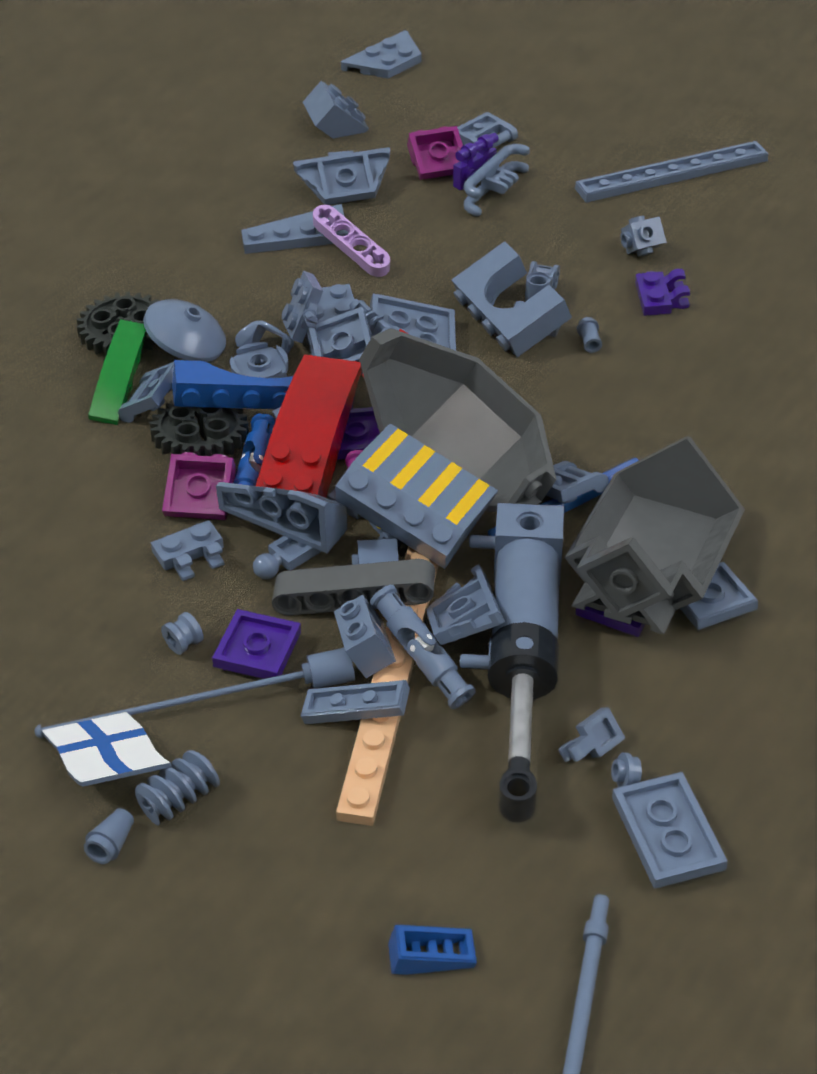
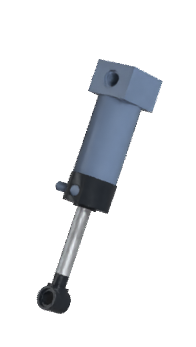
[460,503,564,823]

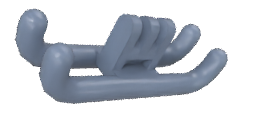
[464,144,530,217]

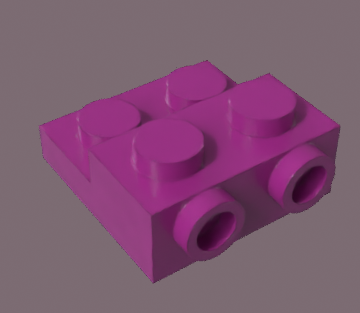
[407,126,463,180]
[162,452,236,520]

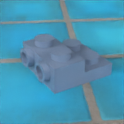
[309,307,372,375]

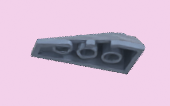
[216,482,347,553]

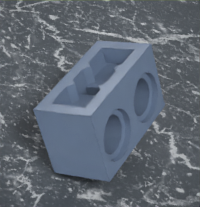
[334,595,396,678]

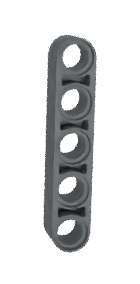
[272,559,435,615]

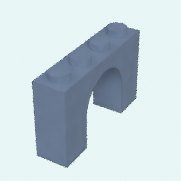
[452,241,572,357]

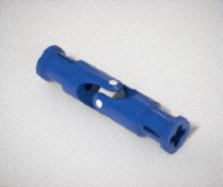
[233,413,276,486]

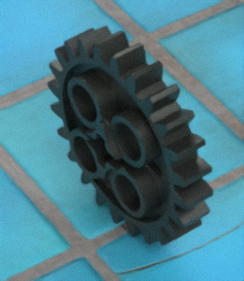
[77,292,159,357]
[150,402,249,456]

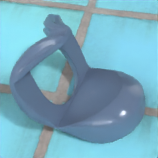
[235,321,294,354]

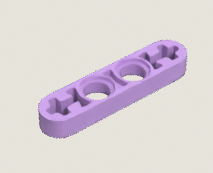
[313,205,390,277]

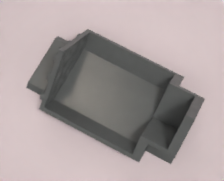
[565,435,745,634]

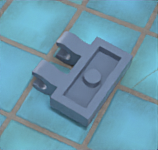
[150,520,225,581]

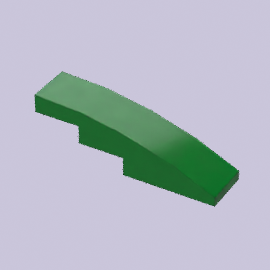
[88,319,148,425]

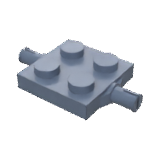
[282,271,323,343]

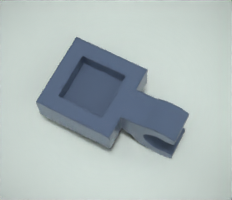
[558,707,625,762]

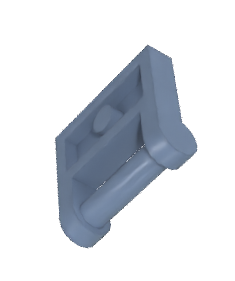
[457,112,518,148]
[118,362,174,423]
[546,461,609,503]

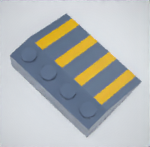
[335,424,498,569]

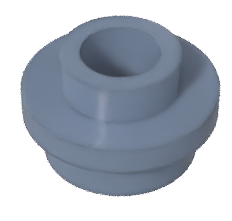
[611,752,642,787]

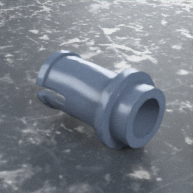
[577,317,602,353]

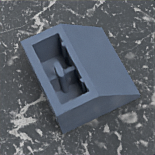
[303,81,369,138]

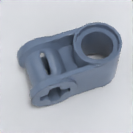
[525,261,560,302]

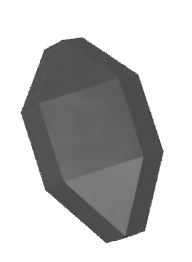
[359,328,557,512]

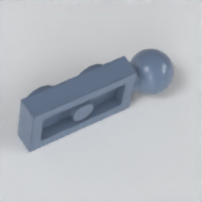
[253,536,339,580]

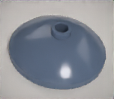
[143,299,226,362]

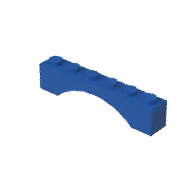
[172,360,356,409]

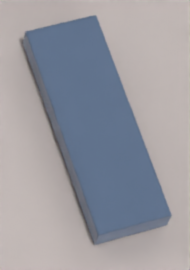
[301,680,410,724]

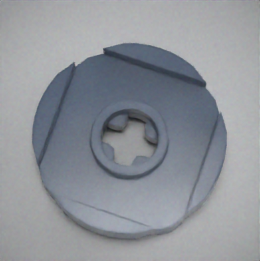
[230,342,289,378]

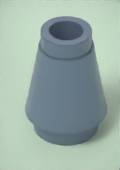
[84,808,134,864]

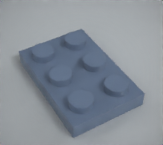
[612,772,728,889]

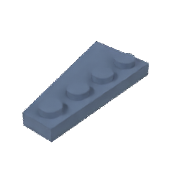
[241,204,349,254]

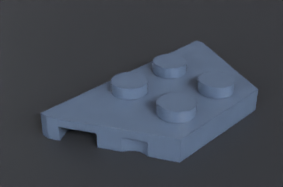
[341,30,422,78]
[293,147,390,205]
[426,564,505,645]

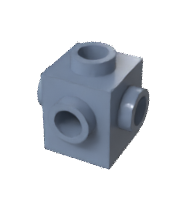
[620,215,666,257]

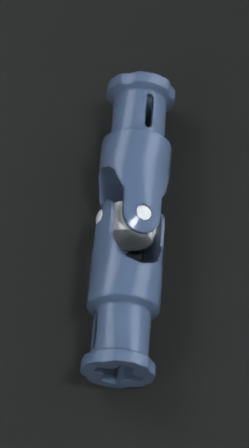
[370,585,476,709]

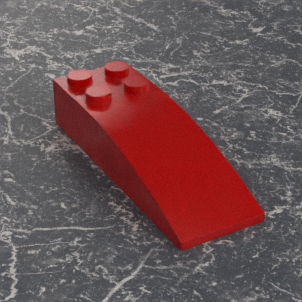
[256,354,362,498]

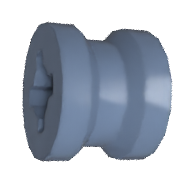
[161,612,204,655]

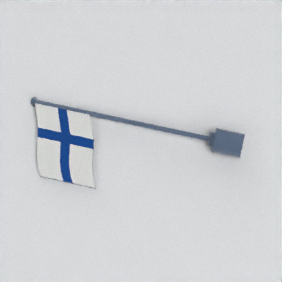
[35,648,355,787]

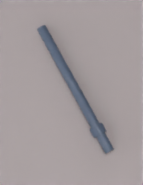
[563,894,609,1074]

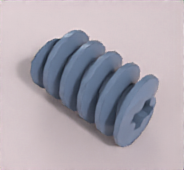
[135,750,220,826]

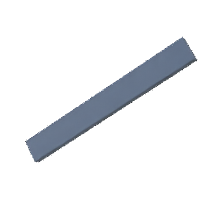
[575,141,769,202]

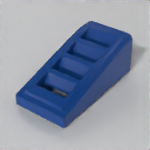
[389,924,477,975]

